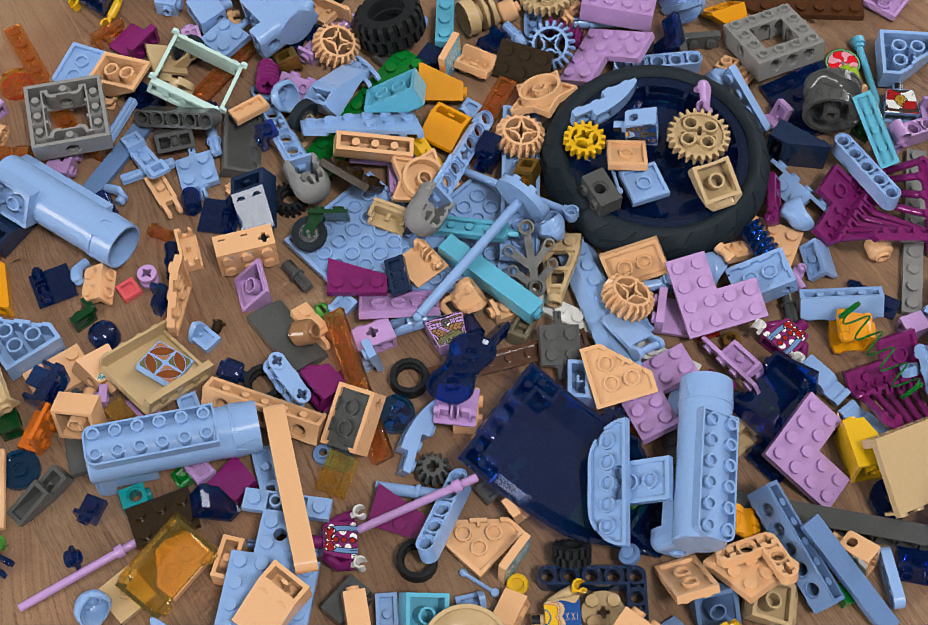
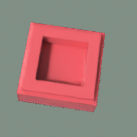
[115,277,143,304]

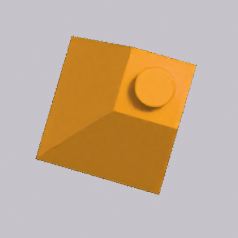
[700,0,748,26]

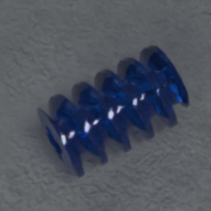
[741,219,779,256]

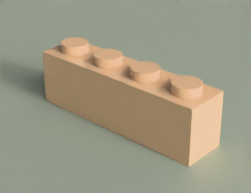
[333,130,414,162]

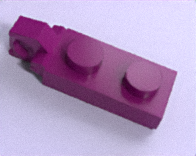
[764,172,781,227]

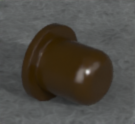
[211,319,226,334]

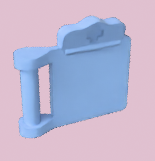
[601,313,665,361]

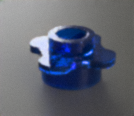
[63,545,83,570]

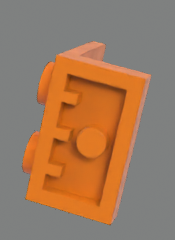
[17,402,57,456]

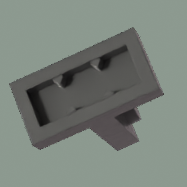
[672,22,721,52]

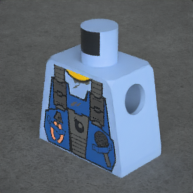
[613,107,659,145]

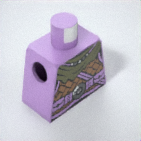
[425,311,467,361]

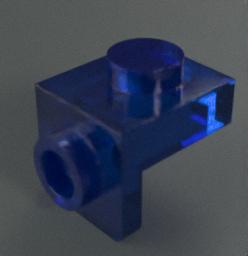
[476,25,507,53]
[253,119,279,151]
[596,406,629,432]

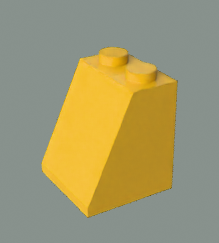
[833,416,882,484]

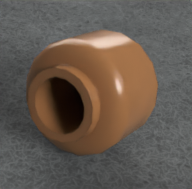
[288,319,320,347]

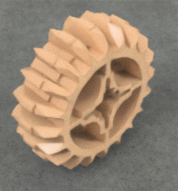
[311,22,361,70]
[494,113,546,160]
[600,273,655,323]

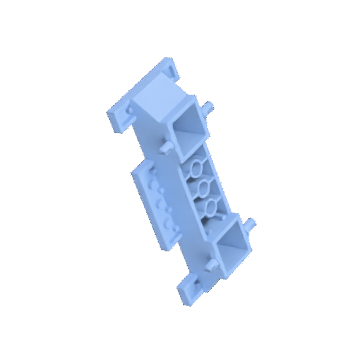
[214,487,333,625]

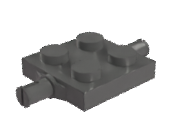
[537,311,582,381]

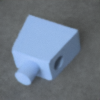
[186,0,233,35]

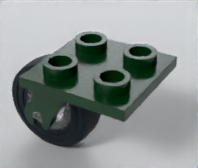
[291,206,351,252]

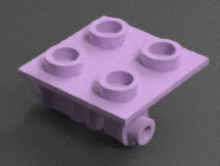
[433,384,480,428]

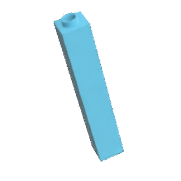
[438,234,544,324]

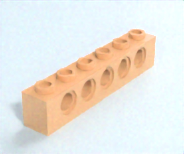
[201,376,327,446]

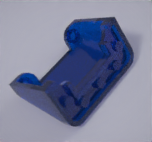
[733,351,819,444]

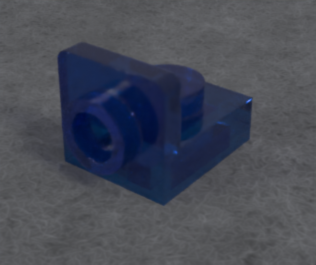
[149,282,169,317]
[73,493,108,526]

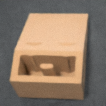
[232,560,313,625]

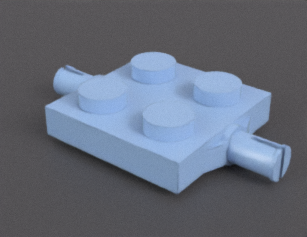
[201,17,251,62]
[175,147,221,201]

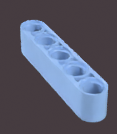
[613,51,703,73]
[831,133,901,211]
[415,468,472,564]

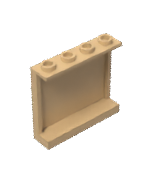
[99,320,214,415]
[861,417,928,519]

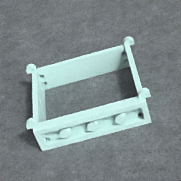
[147,28,248,120]

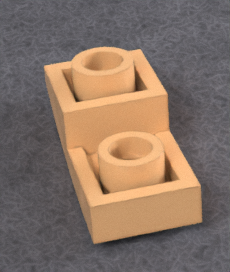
[714,55,755,85]

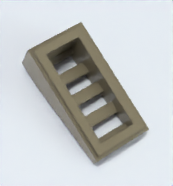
[506,315,540,346]

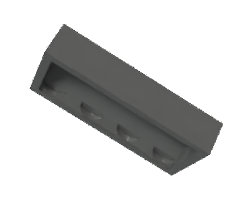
[220,106,262,178]
[247,300,329,372]

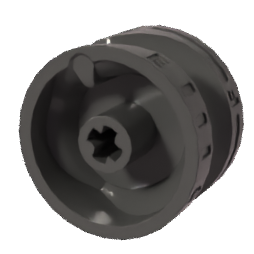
[802,68,862,133]

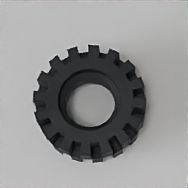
[276,182,308,218]
[552,539,592,569]

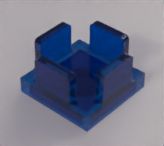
[22,359,71,410]

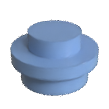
[619,543,640,565]

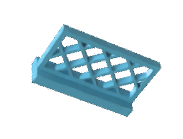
[852,90,900,169]

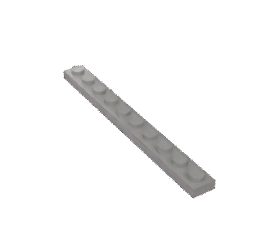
[899,148,926,316]

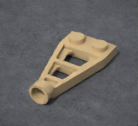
[541,233,582,308]

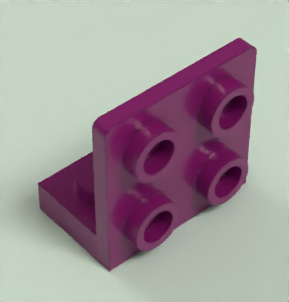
[109,23,160,59]

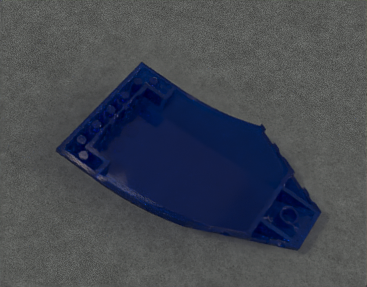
[458,362,663,558]

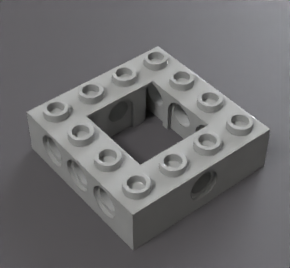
[723,3,825,82]
[23,74,114,161]

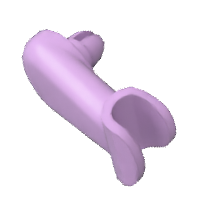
[693,80,713,113]

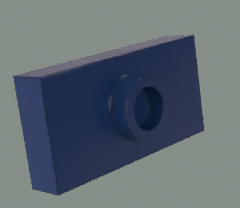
[384,254,412,298]

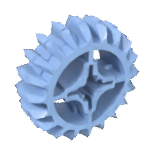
[526,20,576,70]

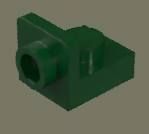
[69,297,98,333]

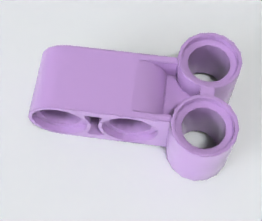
[887,117,928,154]

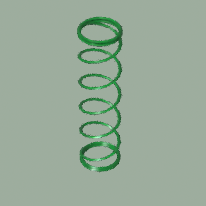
[838,301,924,400]

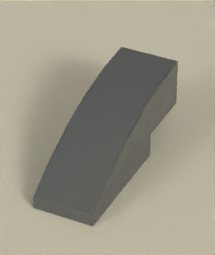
[6,464,75,527]

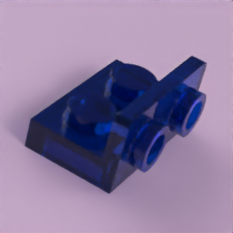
[895,546,928,586]

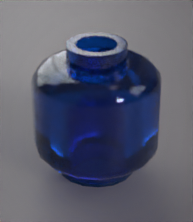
[216,357,247,385]

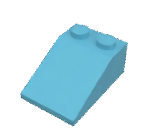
[364,68,426,113]
[398,592,450,625]

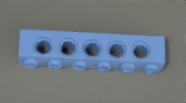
[747,479,846,614]

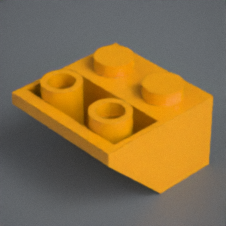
[422,102,472,154]

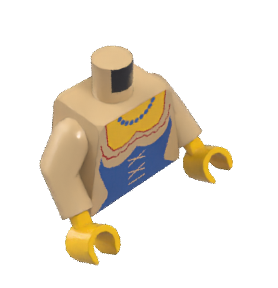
[531,578,587,625]

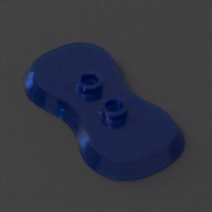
[426,333,497,405]

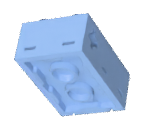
[725,247,799,303]

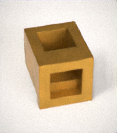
[273,46,304,73]
[513,157,541,187]

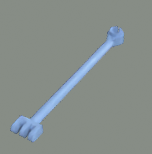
[451,164,579,223]

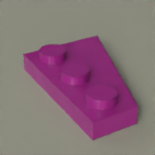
[327,258,388,296]
[368,483,428,539]

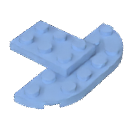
[587,417,674,547]

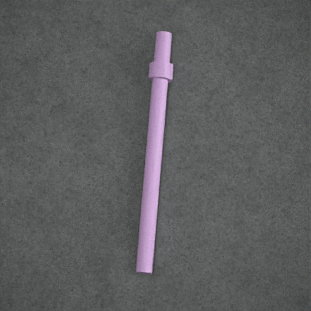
[358,473,479,534]
[17,539,137,612]

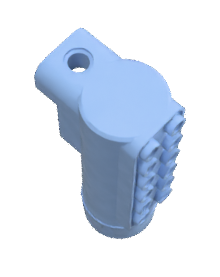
[239,0,319,59]
[0,154,140,268]
[650,371,739,558]
[81,400,264,496]

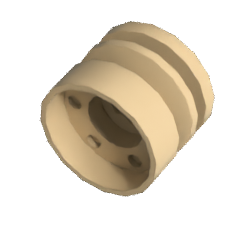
[455,0,499,37]

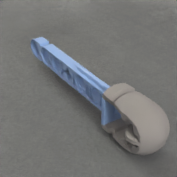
[251,85,331,204]
[404,110,494,237]

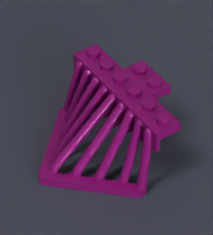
[811,152,928,247]
[842,328,928,429]

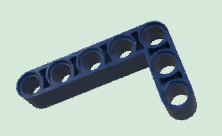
[536,565,649,621]

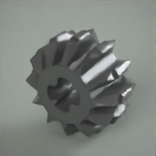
[415,451,451,488]

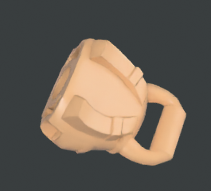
[440,277,487,316]

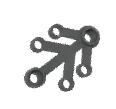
[503,219,559,297]

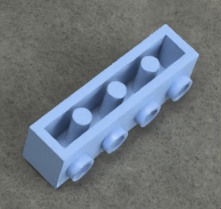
[799,286,885,321]

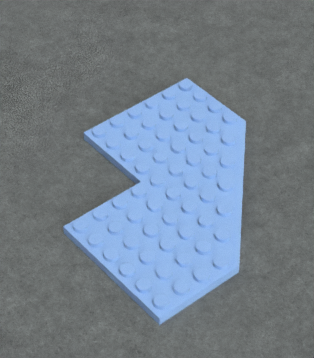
[284,171,542,293]

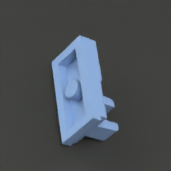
[359,338,385,372]

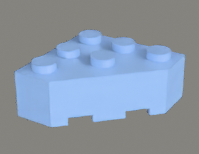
[874,29,928,87]
[0,317,66,381]

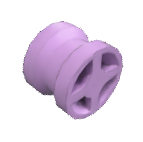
[137,264,159,289]

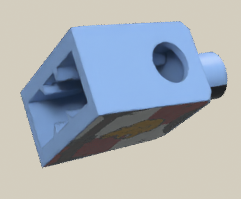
[881,83,920,124]

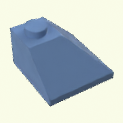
[688,582,742,625]

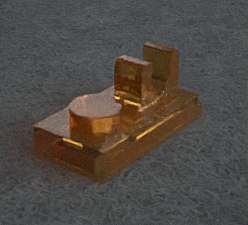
[89,17,125,50]

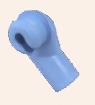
[103,184,128,206]
[70,258,90,286]

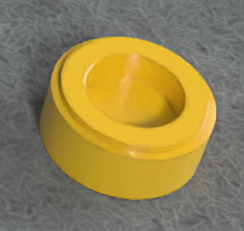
[506,573,529,595]

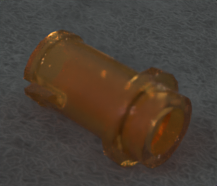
[147,223,174,243]

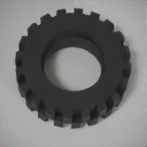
[353,0,426,55]

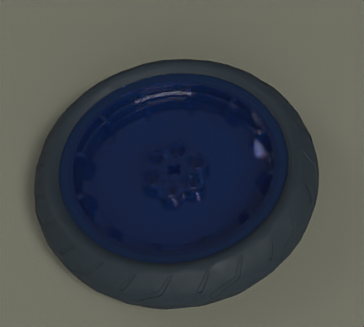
[541,65,770,262]

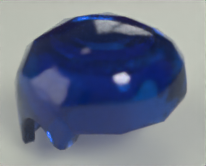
[87,320,121,349]

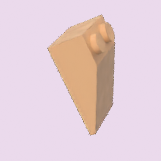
[89,52,152,97]

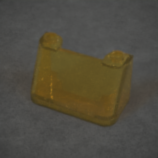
[115,511,218,619]

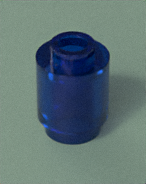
[181,187,202,216]

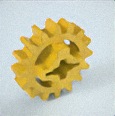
[563,120,606,160]

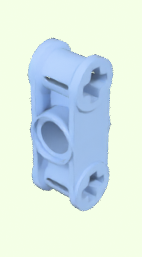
[263,352,311,407]

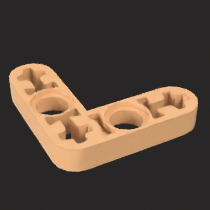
[716,532,799,585]

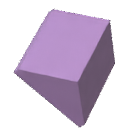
[234,258,272,313]

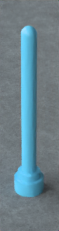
[849,35,882,111]

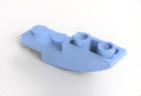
[570,78,637,126]
[394,399,436,477]

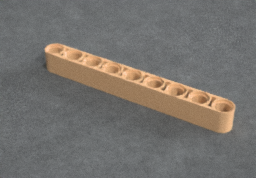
[262,403,319,575]

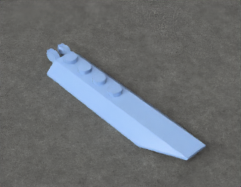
[557,232,642,366]

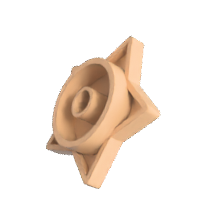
[510,70,578,118]
[391,148,460,211]

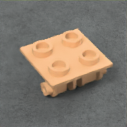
[403,238,449,288]

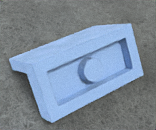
[799,238,838,282]

